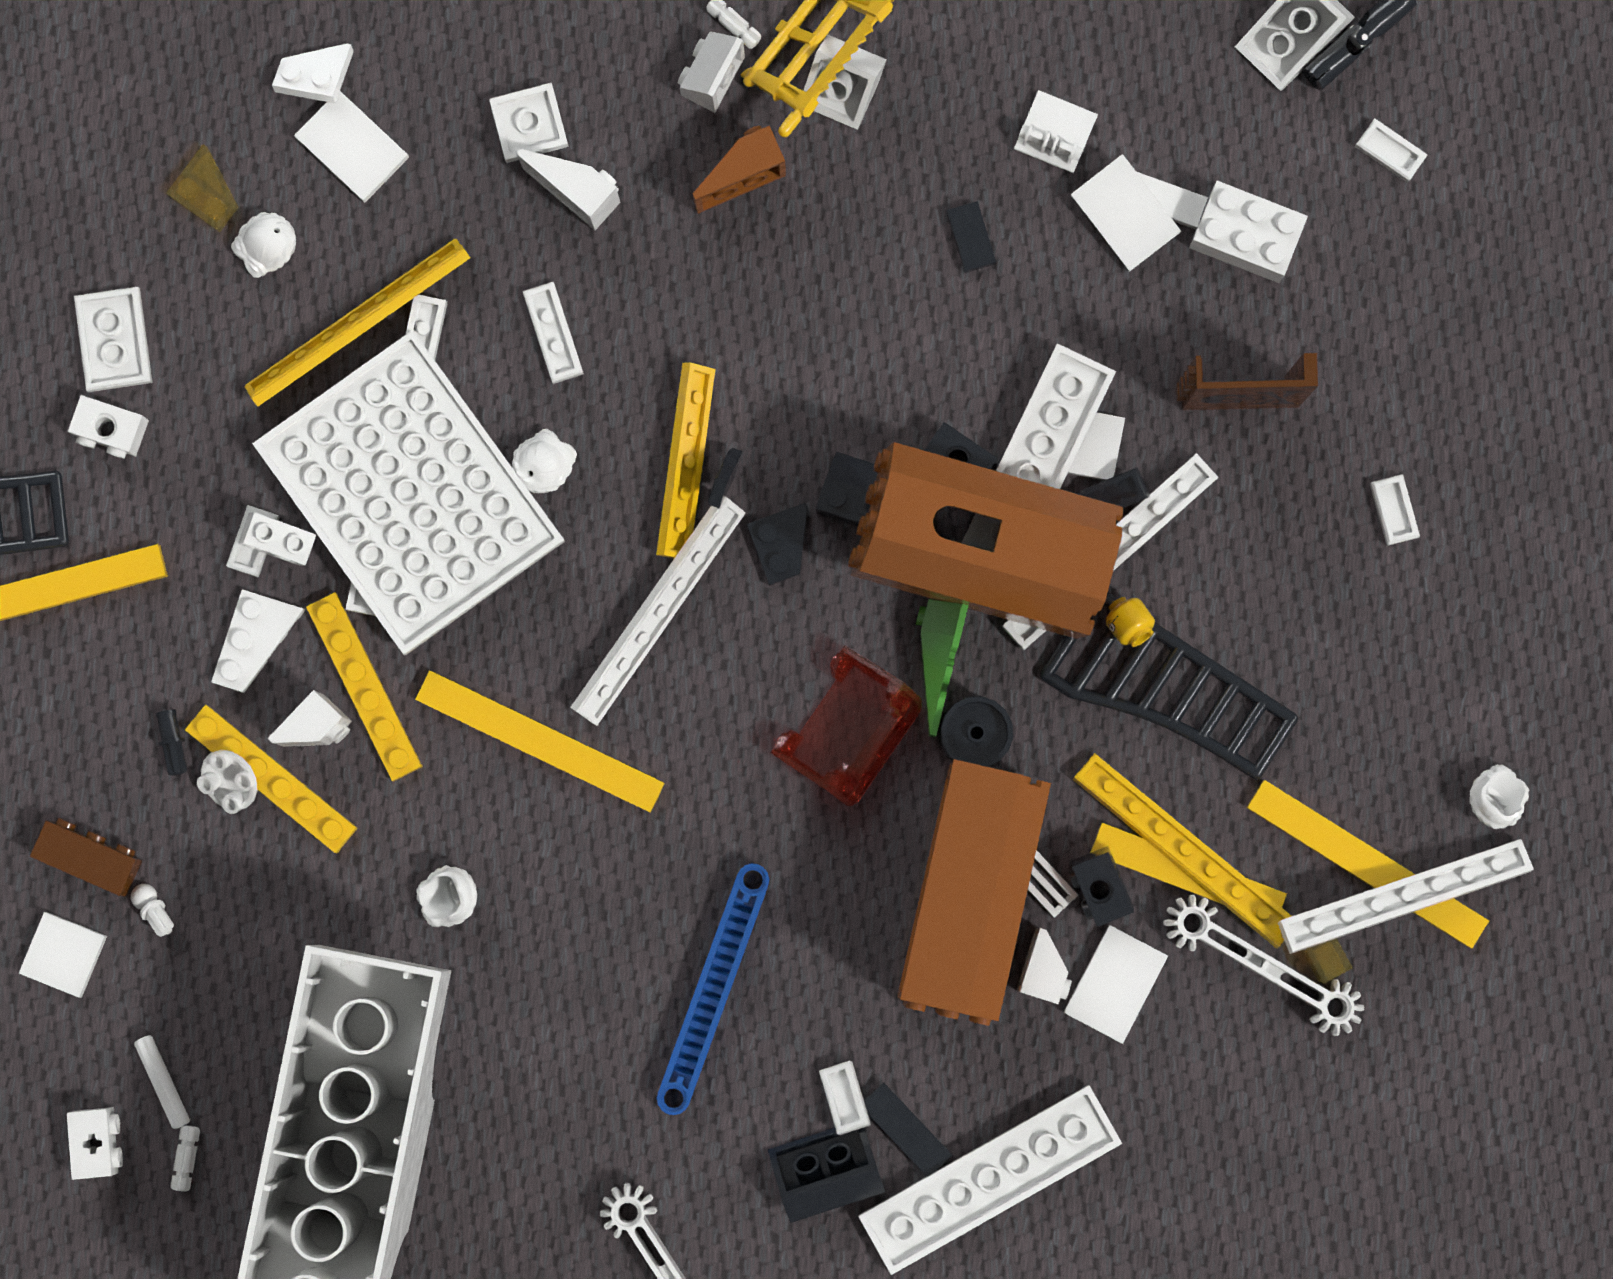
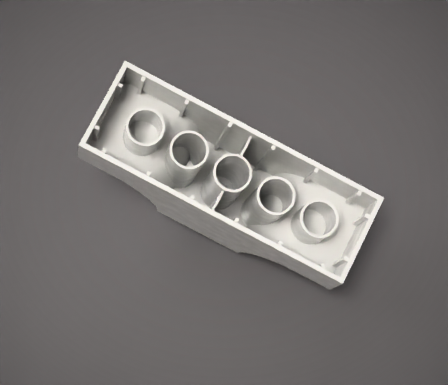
[238,945,451,1279]

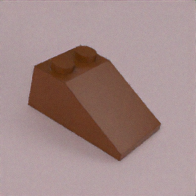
[693,125,786,214]

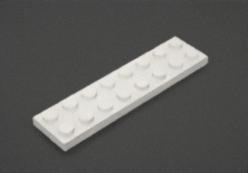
[962,344,1116,552]
[858,1085,1122,1275]

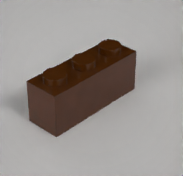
[30,817,142,896]

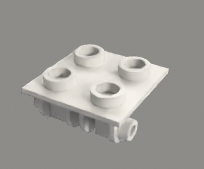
[1014,90,1098,173]

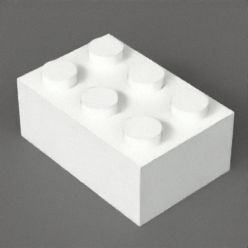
[1189,181,1308,283]

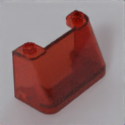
[771,645,922,807]

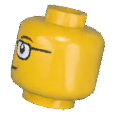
[1106,597,1155,647]

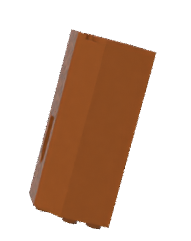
[848,442,1123,639]
[897,759,1051,1026]

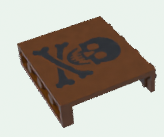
[1176,353,1318,410]

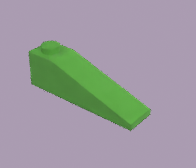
[916,599,968,737]

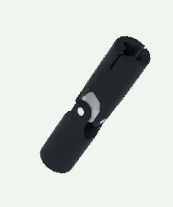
[1302,0,1417,91]

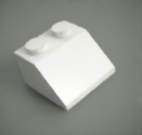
[678,32,745,113]
[803,35,887,130]
[268,690,352,747]
[1016,928,1072,1004]

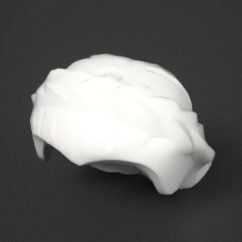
[231,212,296,278]
[512,429,577,493]
[1470,764,1529,829]
[416,865,477,927]

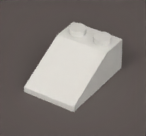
[1235,0,1355,91]
[517,149,620,230]

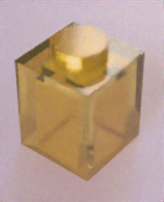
[1302,938,1353,984]

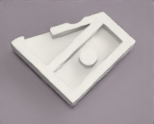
[272,44,353,103]

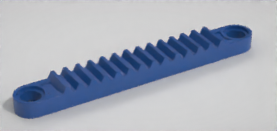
[657,863,770,1115]

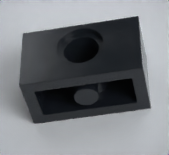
[924,422,998,470]
[1068,846,1134,927]

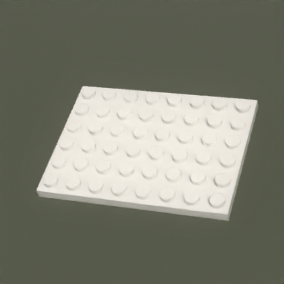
[252,330,565,655]

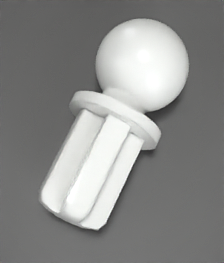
[131,884,174,937]

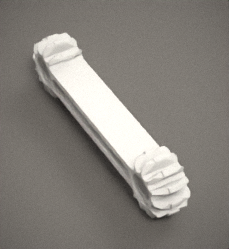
[1163,895,1364,1036]
[600,1183,686,1279]

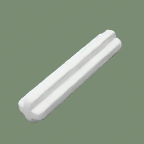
[134,1035,190,1129]

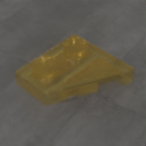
[166,144,239,232]

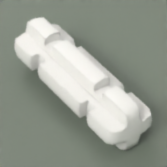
[706,0,761,49]
[171,1125,200,1191]

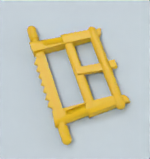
[741,0,894,137]

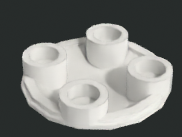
[197,750,257,814]

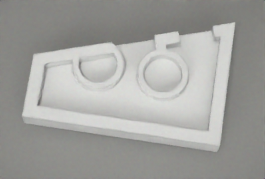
[212,590,305,693]

